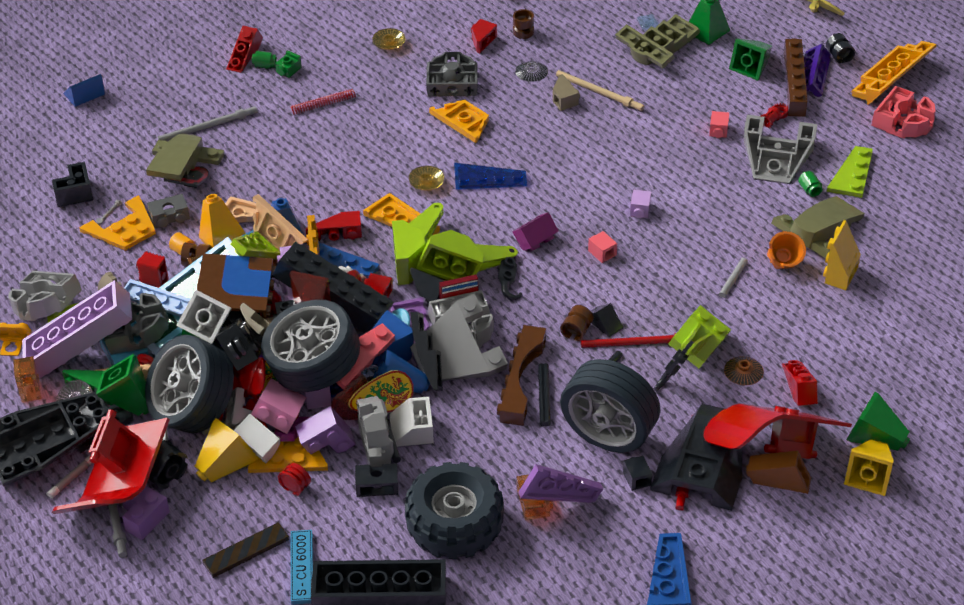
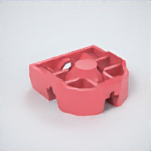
[871,86,936,138]

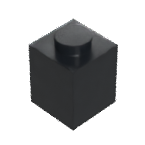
[623,455,652,491]

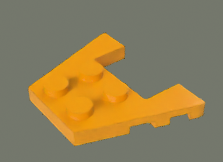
[79,195,156,251]

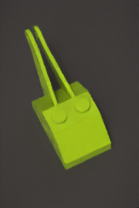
[392,203,444,285]

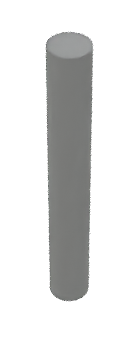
[719,258,748,298]

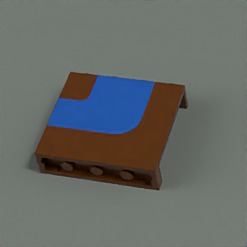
[197,253,276,320]

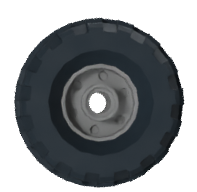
[405,462,504,559]

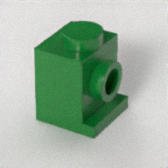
[275,50,302,78]

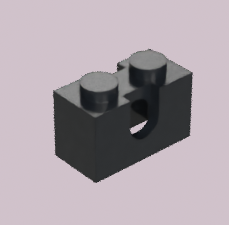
[355,463,398,497]

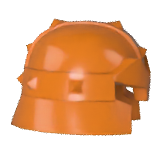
[767,231,806,269]

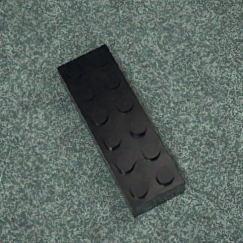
[272,242,394,333]
[311,559,446,605]

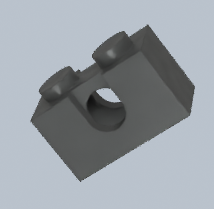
[147,194,190,228]

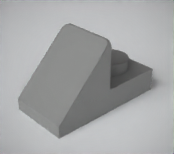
[224,387,252,429]

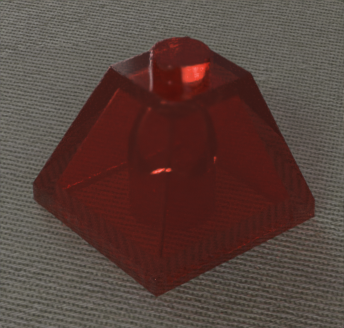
[290,271,331,305]
[331,374,368,420]

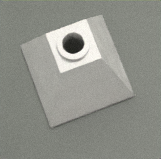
[176,289,231,344]

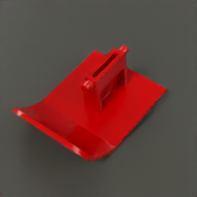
[704,403,852,459]
[52,410,170,514]

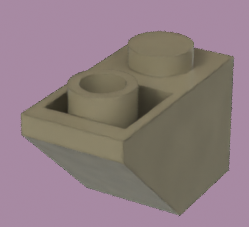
[553,74,580,111]

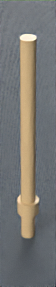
[556,70,645,111]

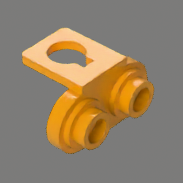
[0,322,32,356]

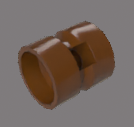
[513,9,534,39]
[181,242,212,267]
[560,305,594,341]

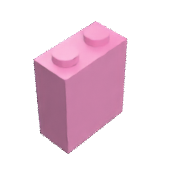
[251,378,307,434]

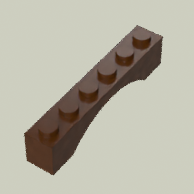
[783,38,808,117]
[497,325,546,426]

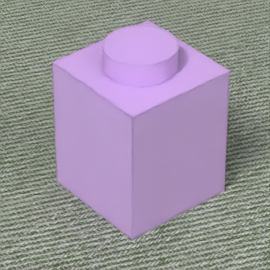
[630,190,651,218]

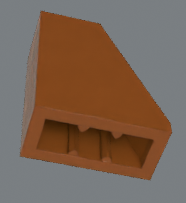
[746,450,811,494]

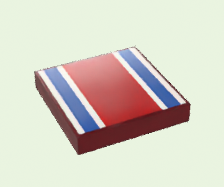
[439,274,479,299]

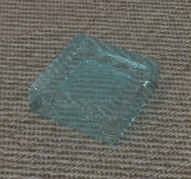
[637,14,658,30]

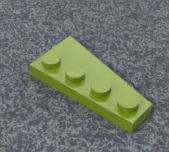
[826,146,873,198]
[230,231,280,259]

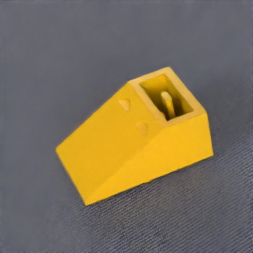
[823,220,861,290]

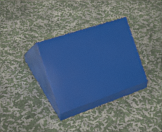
[63,74,105,107]

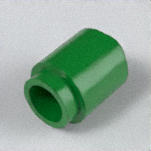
[252,51,277,69]
[798,171,823,197]

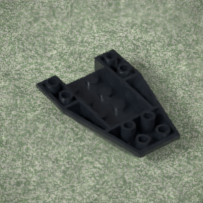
[0,391,108,486]
[650,403,742,511]

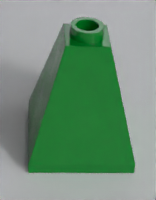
[689,0,730,45]
[729,39,772,81]
[96,354,149,416]
[846,392,910,451]

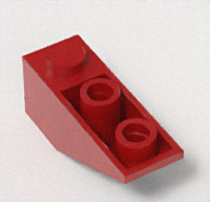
[226,26,263,73]
[305,211,362,241]
[782,360,818,406]

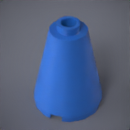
[373,350,430,394]

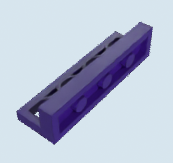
[804,43,831,97]

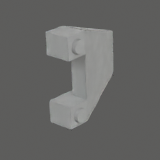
[744,115,817,184]
[410,293,508,381]

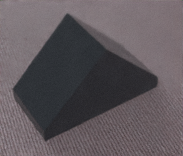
[591,303,623,337]

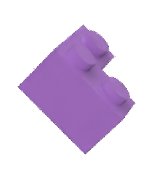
[295,406,356,454]
[122,486,170,540]

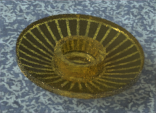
[372,28,405,50]
[409,165,444,191]

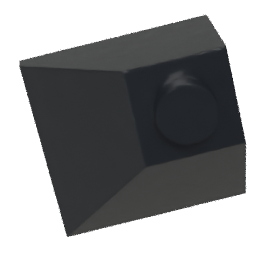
[410,268,448,303]

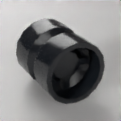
[826,33,855,64]

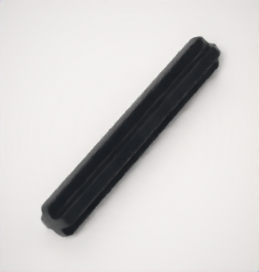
[538,363,551,426]

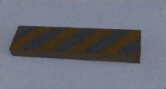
[202,522,289,578]

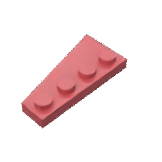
[336,323,395,391]

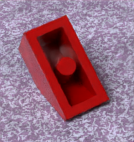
[471,19,497,54]

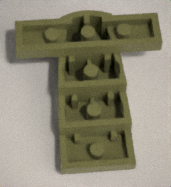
[615,14,700,69]
[146,134,224,181]
[771,196,865,258]

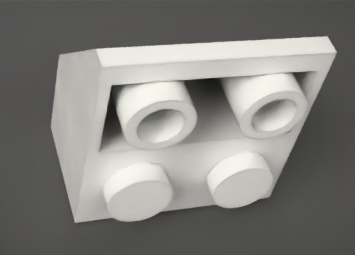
[389,397,434,447]

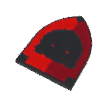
[164,166,209,188]

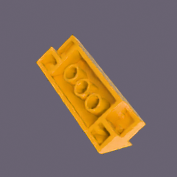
[852,41,937,105]

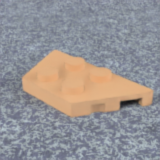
[253,194,308,250]

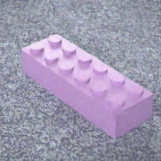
[22,280,132,379]

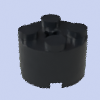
[149,440,188,489]

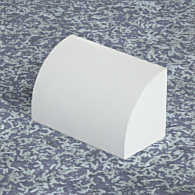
[234,414,280,463]

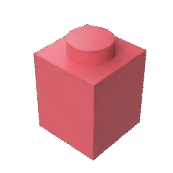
[709,111,729,138]
[588,231,617,263]

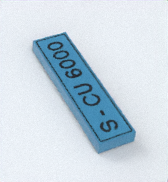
[291,530,313,605]

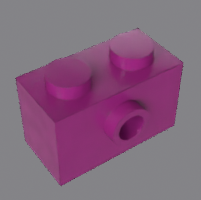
[512,212,559,251]

